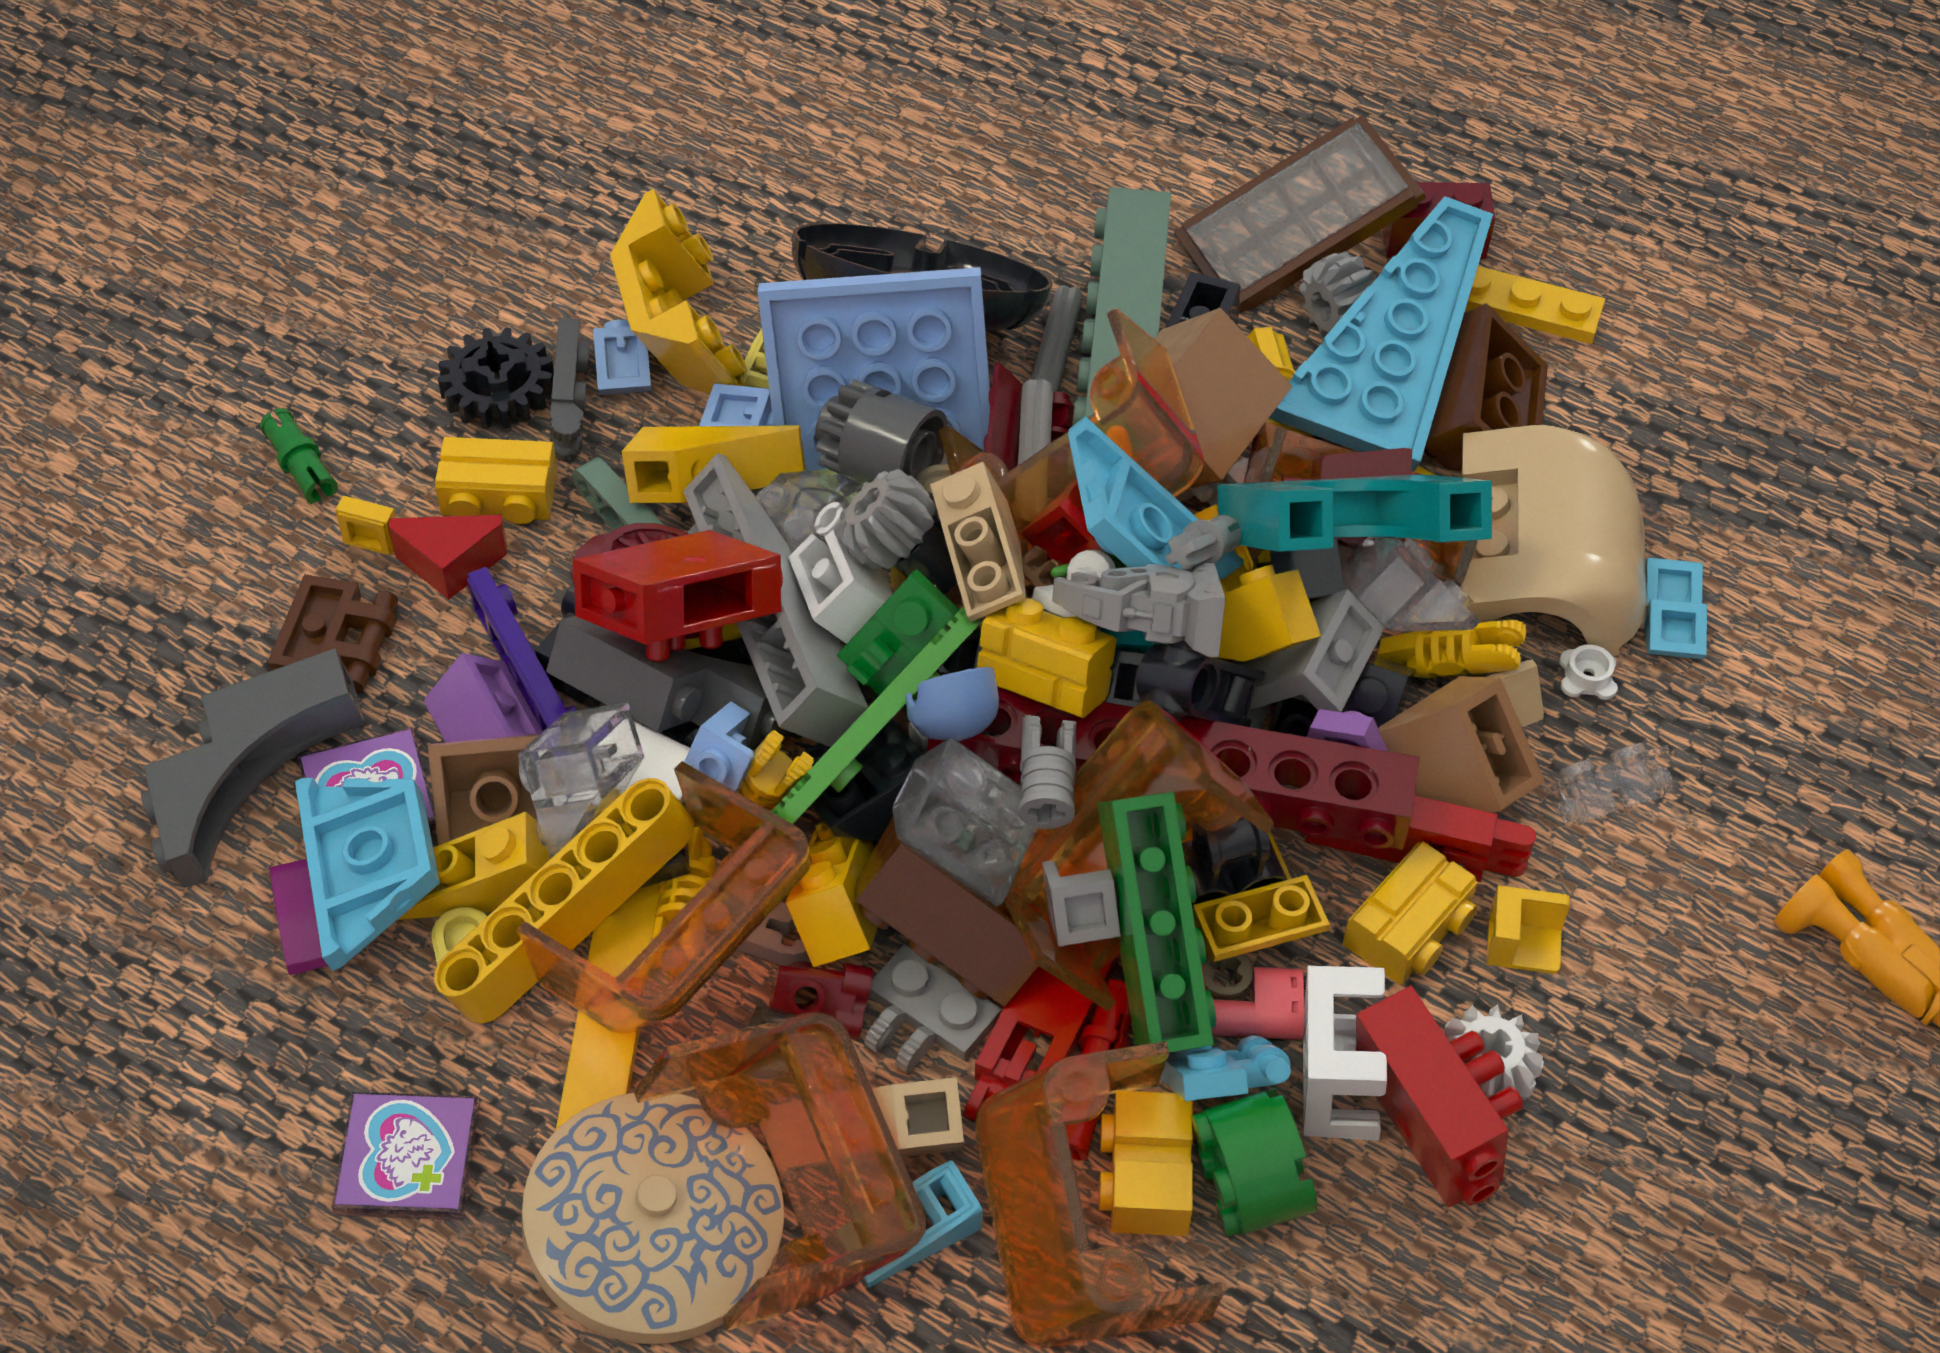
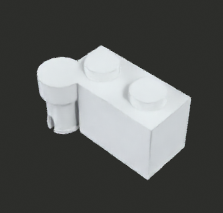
[788,502,893,644]

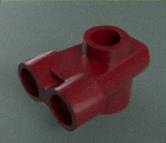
[769,961,873,1040]

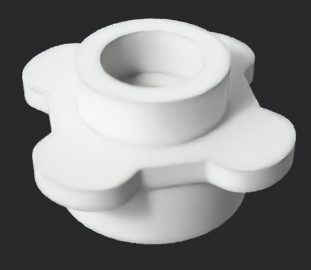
[1559,644,1618,700]

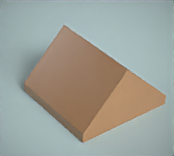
[428,733,559,845]

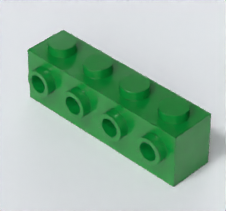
[1097,791,1216,1056]

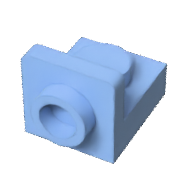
[593,320,651,395]
[699,383,774,426]
[679,701,755,802]

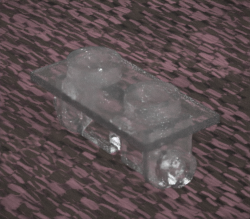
[1545,742,1673,825]

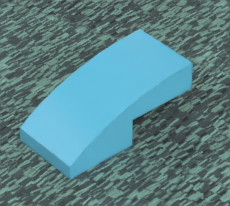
[1645,557,1707,659]

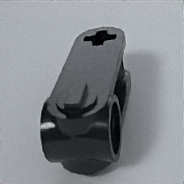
[1136,640,1266,727]

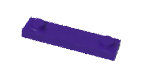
[467,567,586,767]

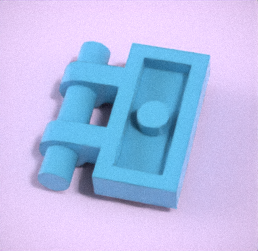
[1157,1035,1291,1101]

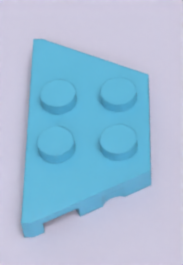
[1068,416,1244,580]
[295,778,440,971]

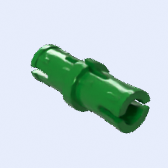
[260,408,338,504]

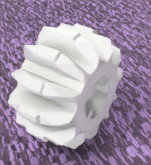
[1443,1004,1544,1100]

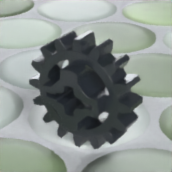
[438,327,554,429]

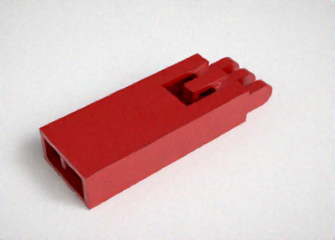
[1306,795,1536,882]
[963,920,1120,1141]

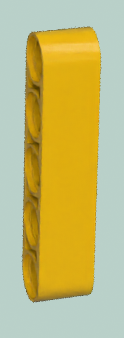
[434,778,694,1024]

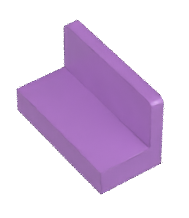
[424,653,544,742]

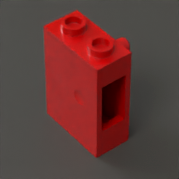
[573,530,783,662]
[1356,985,1523,1208]

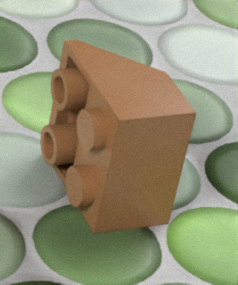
[1378,676,1545,813]

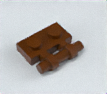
[267,574,398,693]

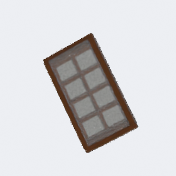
[1174,115,1426,313]

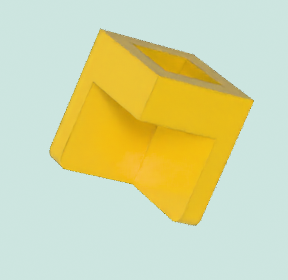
[1486,885,1570,974]

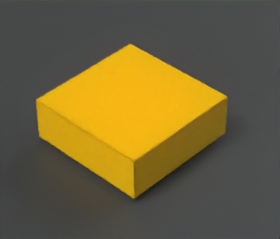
[335,495,396,555]

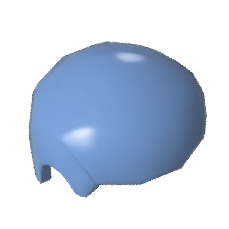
[905,667,999,742]

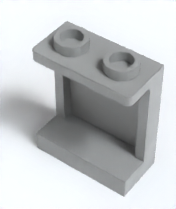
[1232,589,1385,729]

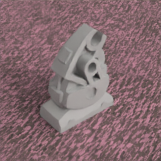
[1052,563,1225,657]

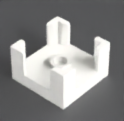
[1303,966,1387,1141]

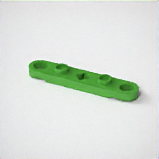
[762,606,984,838]

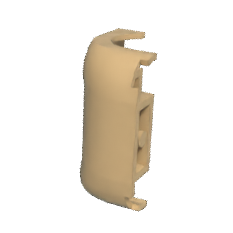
[1460,425,1647,657]

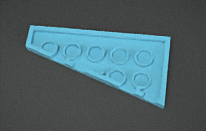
[1269,196,1493,472]

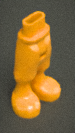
[1773,849,1940,1027]

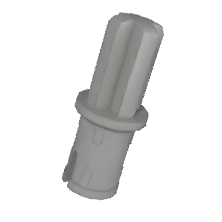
[1165,515,1242,570]

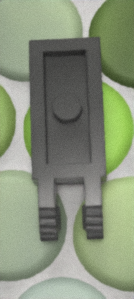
[550,318,589,462]

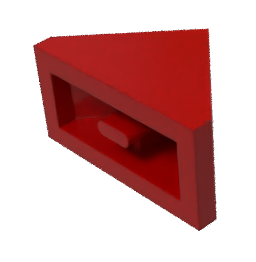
[1020,479,1101,565]
[389,515,507,600]

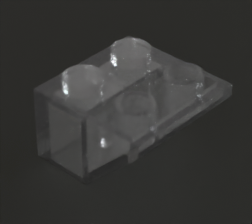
[1341,537,1480,632]
[518,702,645,859]
[892,737,1037,907]

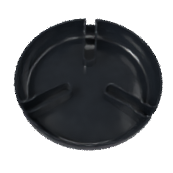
[791,223,1053,331]

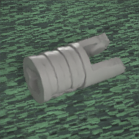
[1018,715,1076,829]

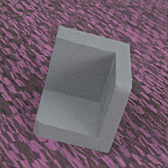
[1042,860,1121,947]

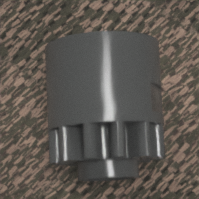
[815,379,948,483]

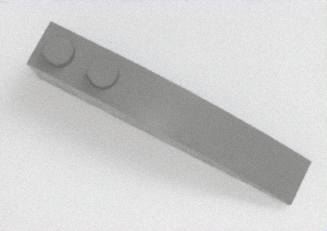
[683,453,868,747]

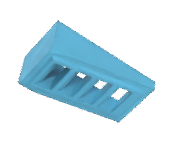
[838,1160,983,1288]

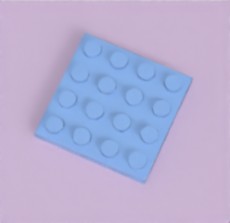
[758,267,997,489]

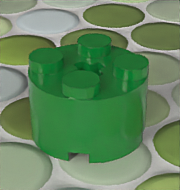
[1191,1088,1317,1237]

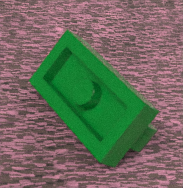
[836,569,960,695]

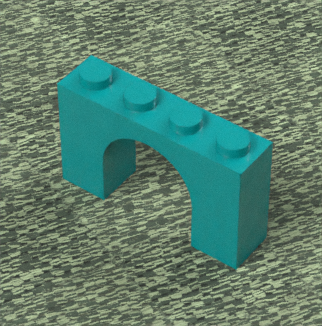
[1218,474,1492,551]

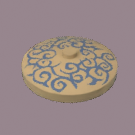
[521,1091,784,1344]

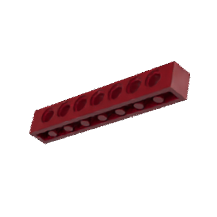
[927,673,1419,850]

